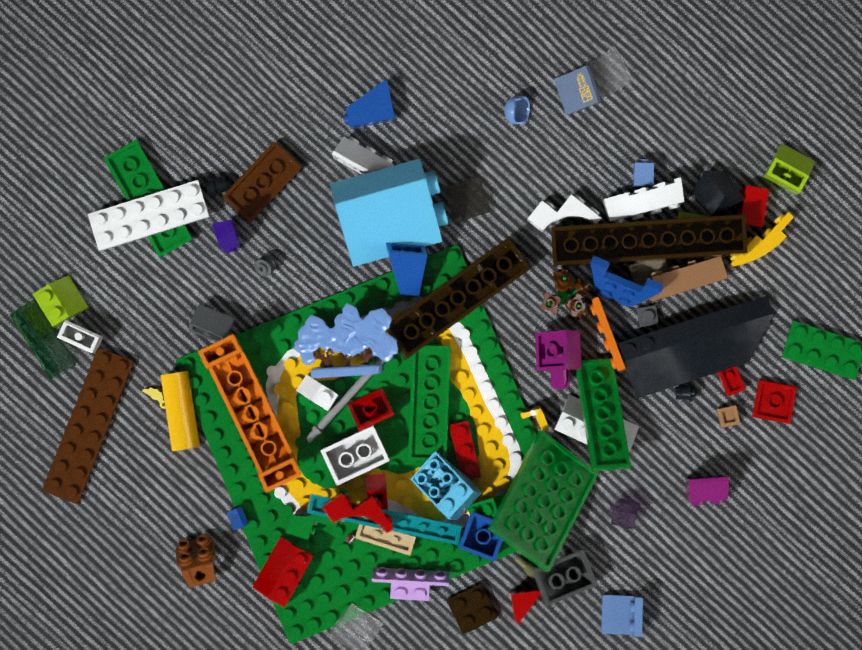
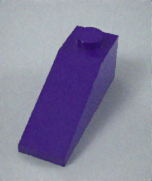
[212,220,241,253]

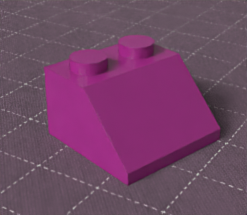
[685,476,729,506]

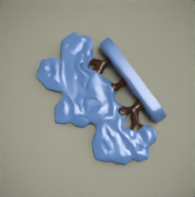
[293,303,398,378]

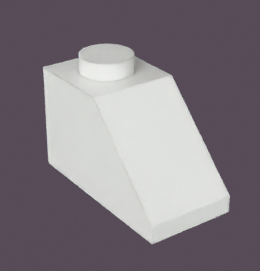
[296,374,339,411]

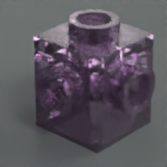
[609,497,640,529]

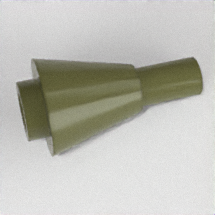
[515,555,538,585]

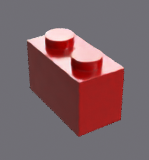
[736,185,769,229]

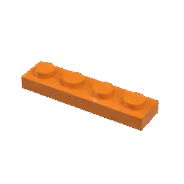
[589,297,626,372]

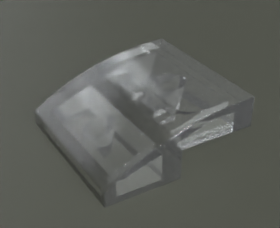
[329,603,383,650]

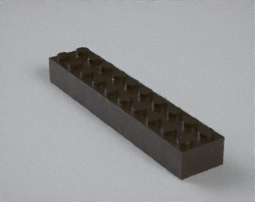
[551,214,748,267]

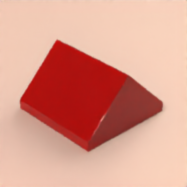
[347,388,395,431]
[510,587,541,624]

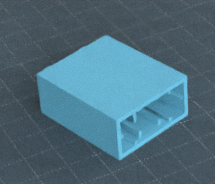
[330,159,448,267]

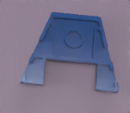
[590,256,664,307]

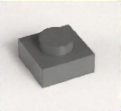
[636,306,659,328]

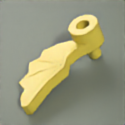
[143,387,166,409]

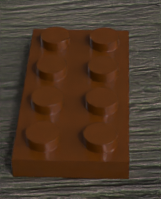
[222,141,302,224]

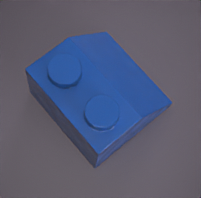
[458,511,503,562]

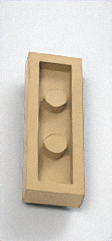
[355,524,416,556]

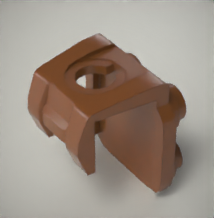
[176,534,216,588]

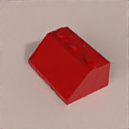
[253,536,314,608]

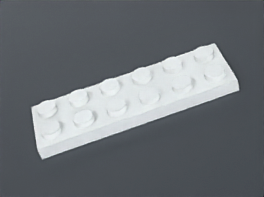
[88,180,210,251]

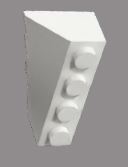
[603,177,684,223]

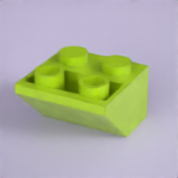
[763,143,815,195]

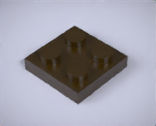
[446,583,498,635]

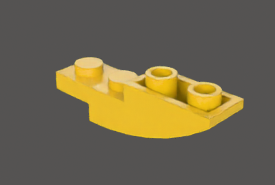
[729,212,794,267]

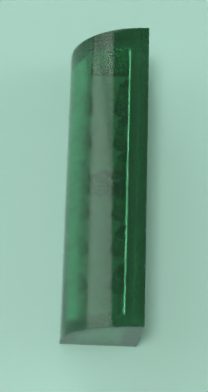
[10,300,76,380]

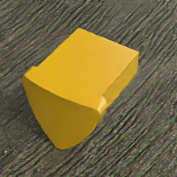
[520,405,550,431]

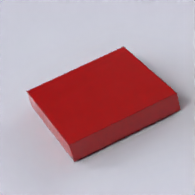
[752,379,797,424]

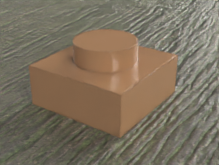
[716,405,740,428]

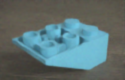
[411,451,482,520]

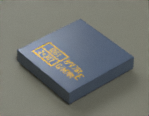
[554,65,601,115]

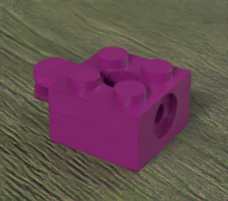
[535,330,581,389]

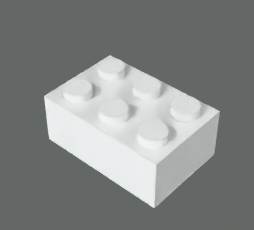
[320,426,390,485]

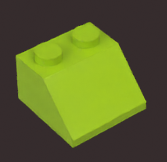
[33,275,89,328]

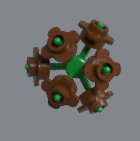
[540,268,591,320]

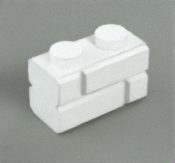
[57,320,103,354]

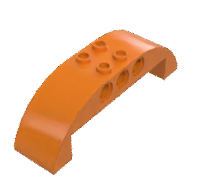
[198,334,302,493]

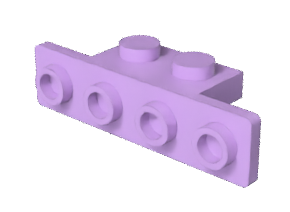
[372,567,450,601]

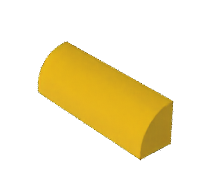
[161,371,200,451]

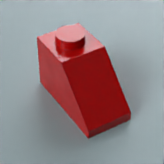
[366,474,388,510]

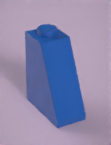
[343,80,395,129]
[386,243,427,297]

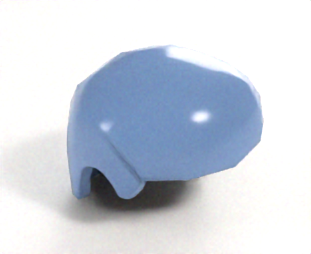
[504,95,530,124]

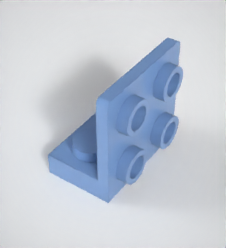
[601,595,643,637]

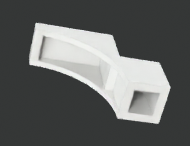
[527,194,601,232]

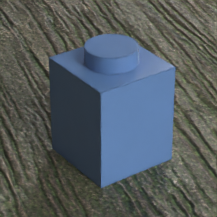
[633,159,654,188]

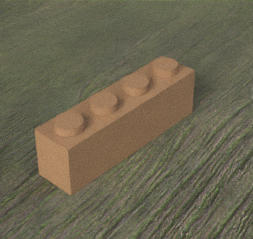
[646,257,728,302]

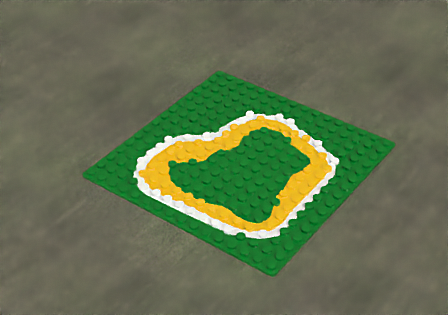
[176,245,573,644]

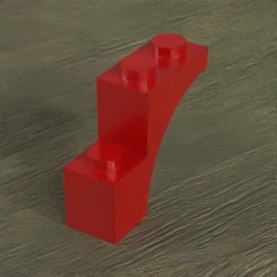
[321,493,394,533]

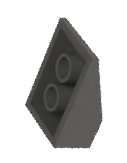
[532,549,598,607]

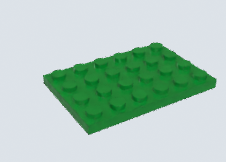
[488,431,599,572]

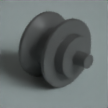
[254,255,276,277]

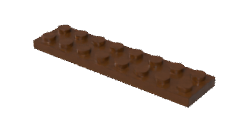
[42,347,135,505]

